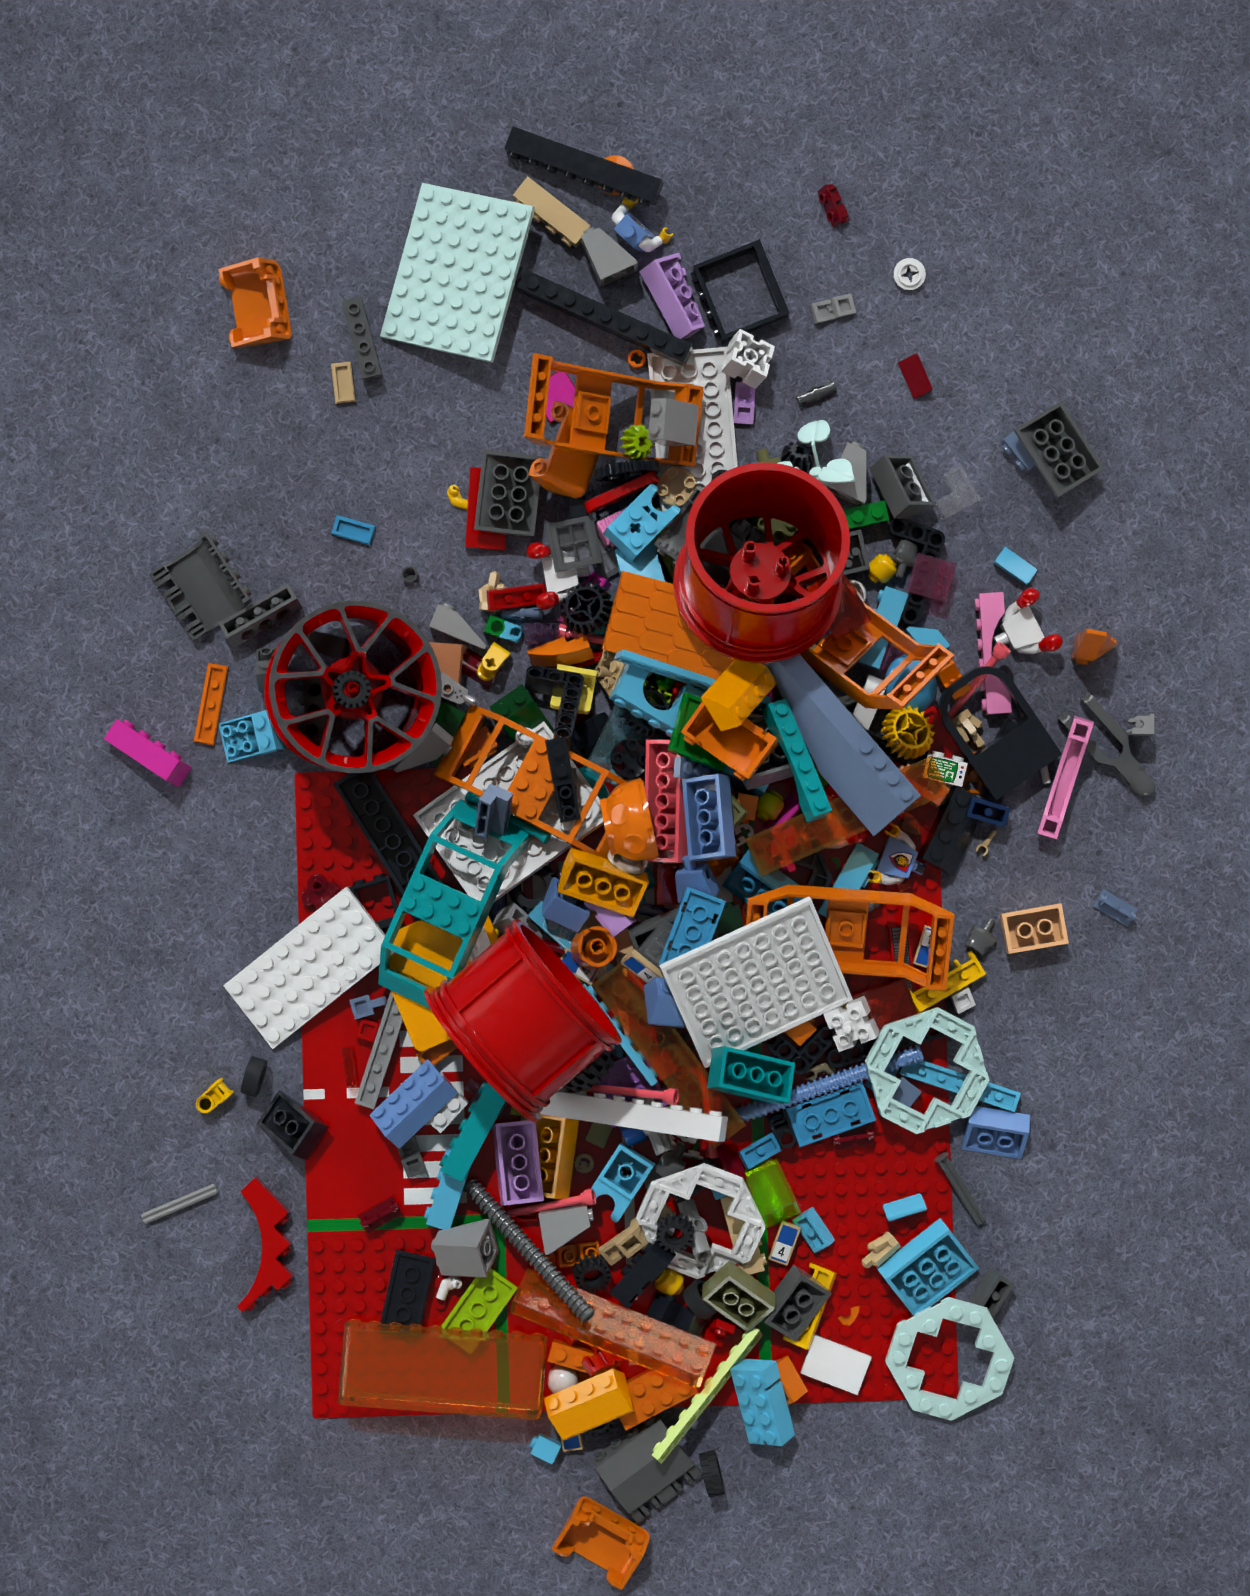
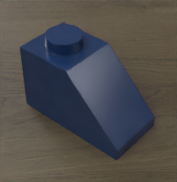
[966,797,1011,827]

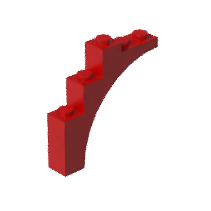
[237,1176,294,1313]

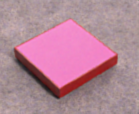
[546,372,575,424]

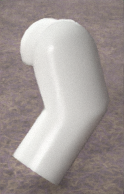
[436,1276,462,1301]

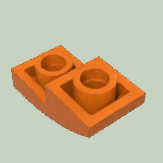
[556,1241,600,1268]

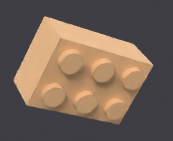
[999,903,1069,954]

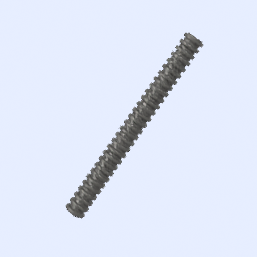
[463,1178,595,1323]

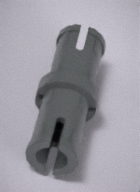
[795,379,837,406]

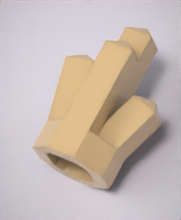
[479,571,506,613]
[951,709,985,748]
[862,1231,901,1268]

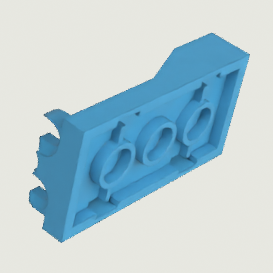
[658,887,726,965]
[786,1082,876,1147]

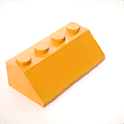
[701,659,777,731]
[557,847,649,917]
[535,1114,579,1199]
[544,1369,634,1441]

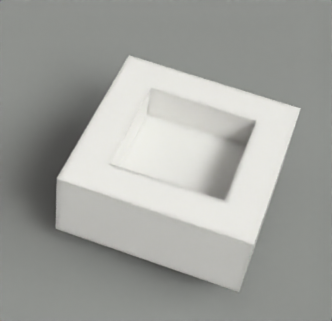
[949,986,976,1014]

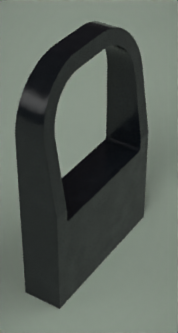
[938,666,1062,800]

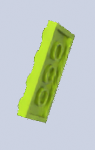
[438,1268,518,1354]

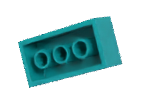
[707,1046,795,1105]

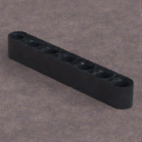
[825,1013,960,1068]

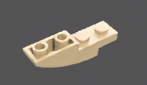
[598,1203,673,1266]

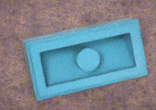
[993,547,1038,586]
[883,1194,927,1221]
[792,1207,835,1254]

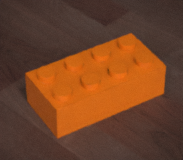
[619,1353,698,1430]

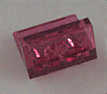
[907,553,956,604]

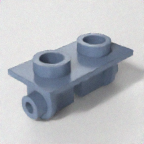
[1093,889,1138,927]

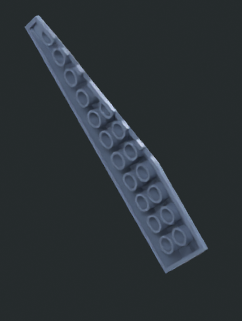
[765,654,921,836]

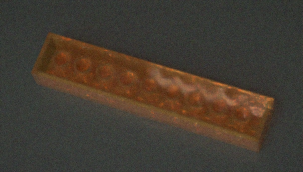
[745,755,950,876]
[592,963,746,1150]
[510,1268,717,1389]

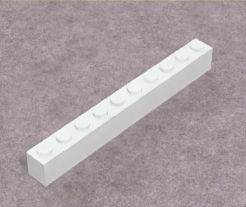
[540,1089,728,1142]

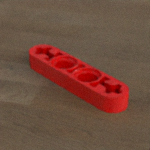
[584,471,659,514]

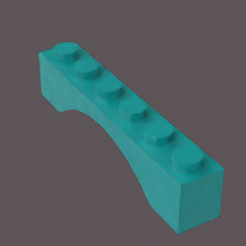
[762,698,833,823]

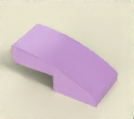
[733,382,755,424]

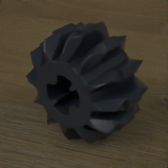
[781,441,814,473]

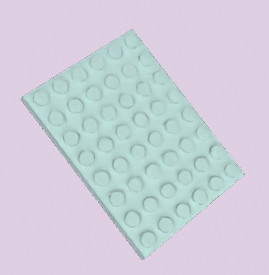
[380,183,535,363]

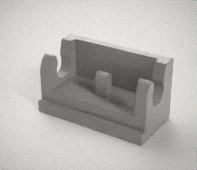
[1126,714,1154,736]

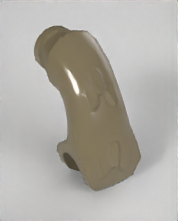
[805,1063,838,1081]

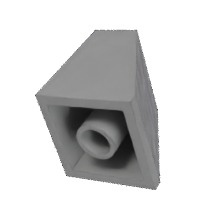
[581,227,638,287]
[648,398,699,446]
[827,442,866,506]
[538,1203,594,1255]
[431,1219,499,1277]

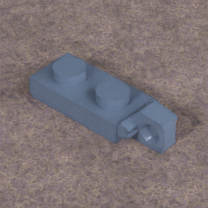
[673,757,712,779]

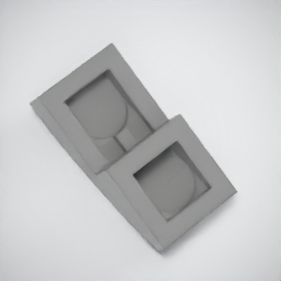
[810,293,856,324]

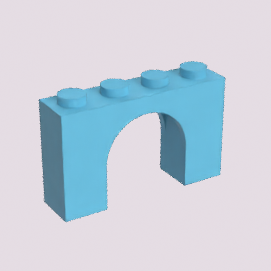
[609,653,704,737]

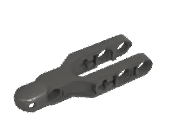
[1057,692,1156,797]

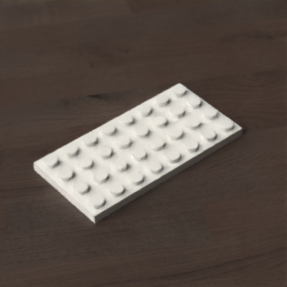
[647,347,738,511]
[223,886,394,1049]

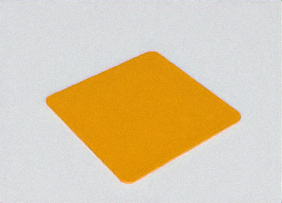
[389,915,498,1051]

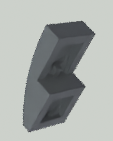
[397,1135,427,1178]

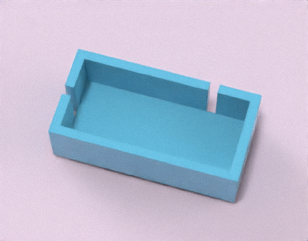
[730,1359,795,1446]

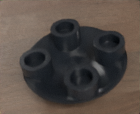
[610,739,646,779]

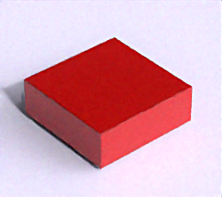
[355,1018,380,1043]

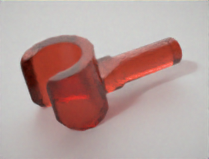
[896,881,913,907]

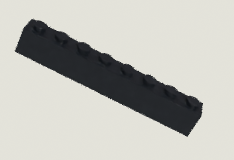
[504,126,664,207]

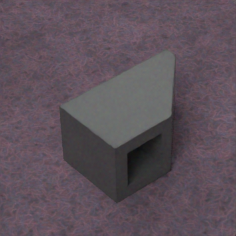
[256,647,276,693]

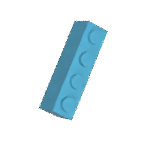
[858,586,908,671]
[817,843,880,918]
[424,1149,471,1230]

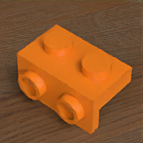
[462,725,499,769]

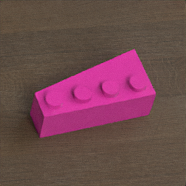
[104,719,192,787]

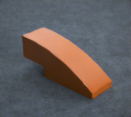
[527,636,594,667]

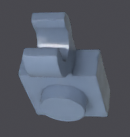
[349,994,387,1019]

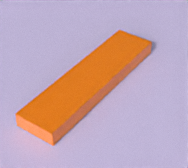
[194,663,228,745]

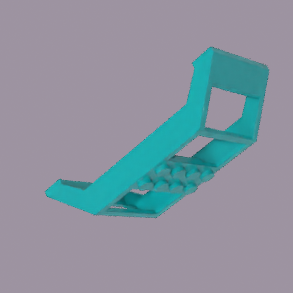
[378,799,531,1009]

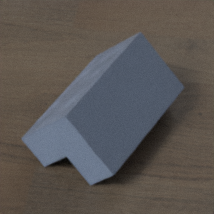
[474,784,513,839]

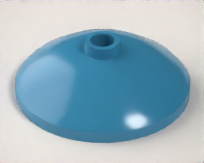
[885,655,937,713]

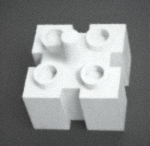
[721,329,775,389]
[823,996,880,1052]

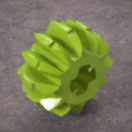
[620,425,655,459]

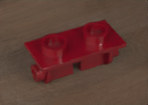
[818,184,849,228]
[832,1123,874,1150]
[358,1196,403,1233]

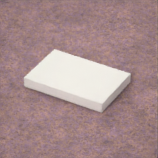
[800,1335,872,1395]

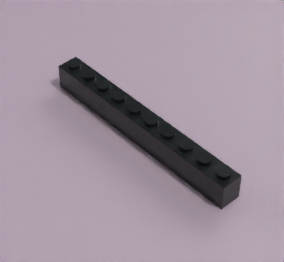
[513,266,693,367]

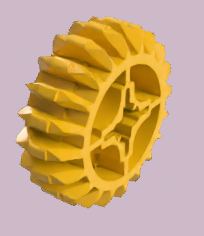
[880,705,934,759]

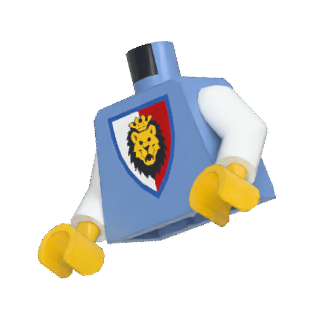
[612,199,673,252]
[868,823,926,885]

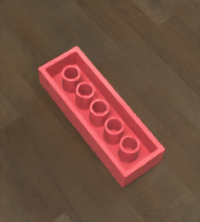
[645,740,688,863]

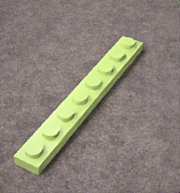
[652,1327,763,1464]

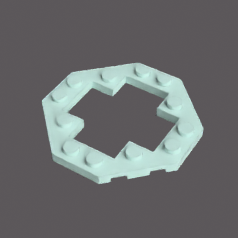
[865,1007,989,1134]
[885,1297,1014,1421]

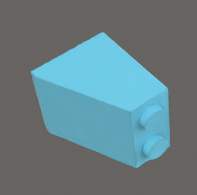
[615,541,665,582]

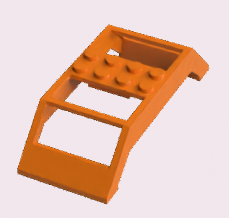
[524,353,704,467]
[749,542,954,710]
[434,705,627,860]
[746,884,955,991]

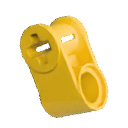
[477,642,511,681]
[196,1077,234,1113]

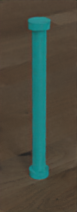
[465,792,551,844]

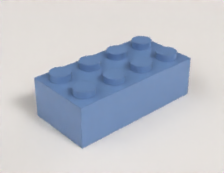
[682,774,736,862]
[370,1059,458,1149]

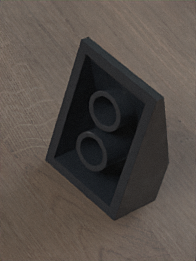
[257,1090,329,1160]

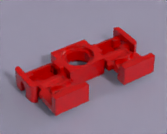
[561,1317,623,1377]

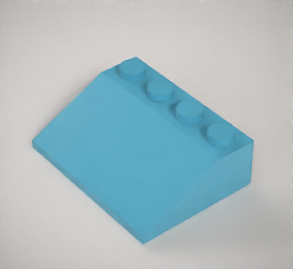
[877,1218,979,1316]

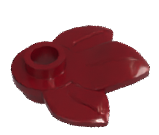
[301,874,341,910]

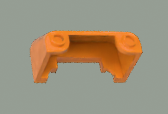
[218,257,292,348]
[528,401,599,498]
[681,701,779,781]
[551,1496,650,1590]

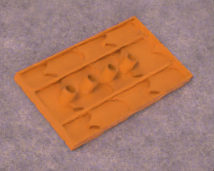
[601,571,735,680]

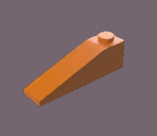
[1071,629,1118,665]

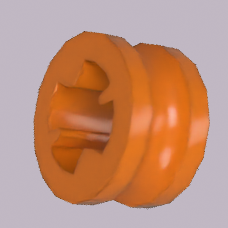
[628,350,646,369]

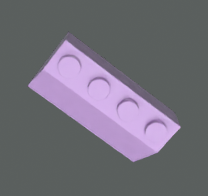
[492,1120,544,1206]

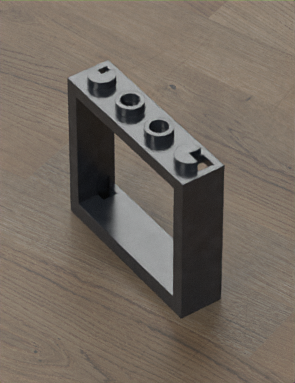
[690,239,790,343]

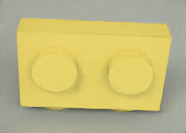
[550,664,597,714]

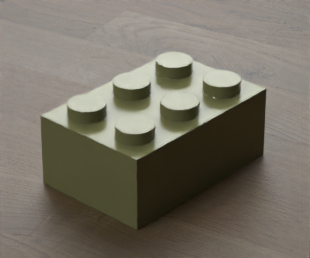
[702,1261,775,1333]

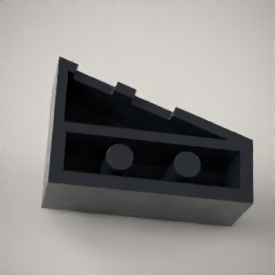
[610,1239,676,1309]

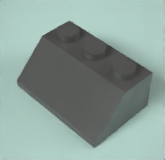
[870,455,936,519]
[763,1265,832,1342]

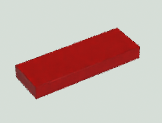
[486,583,546,611]

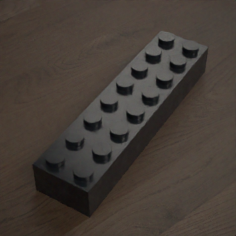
[333,772,445,921]

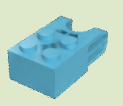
[603,483,681,562]
[591,1142,656,1223]

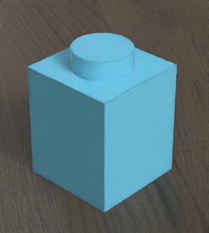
[529,1433,562,1464]

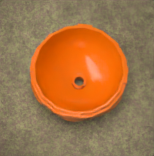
[599,778,659,861]

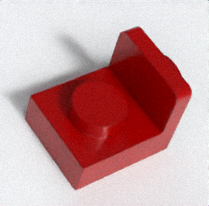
[703,1319,735,1347]

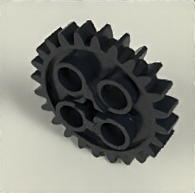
[594,459,660,483]

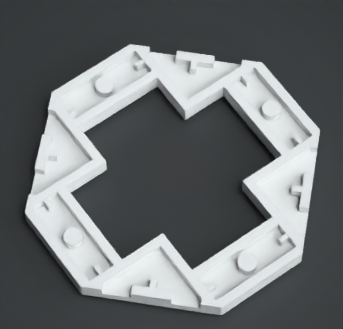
[636,1163,766,1279]

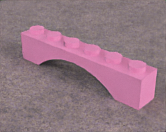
[974,592,1012,715]
[1038,716,1094,839]

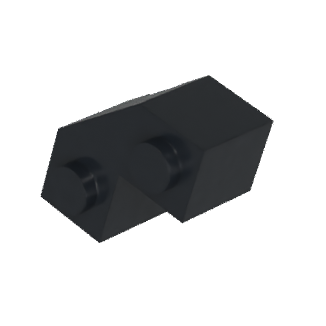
[569,712,616,756]
[794,844,833,887]
[646,1293,708,1340]

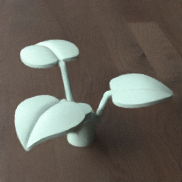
[778,420,855,487]

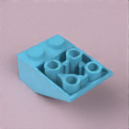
[218,710,288,763]

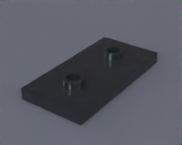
[379,1249,436,1338]

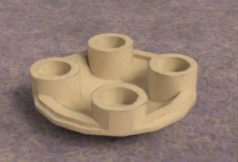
[656,467,696,507]

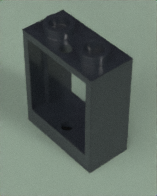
[350,873,404,929]

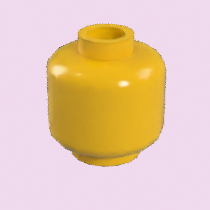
[868,554,897,583]
[654,1268,684,1296]

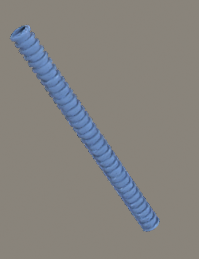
[721,1044,924,1128]

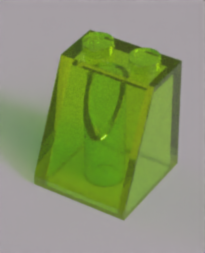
[745,1159,801,1229]

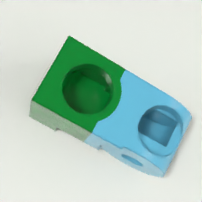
[483,615,524,644]

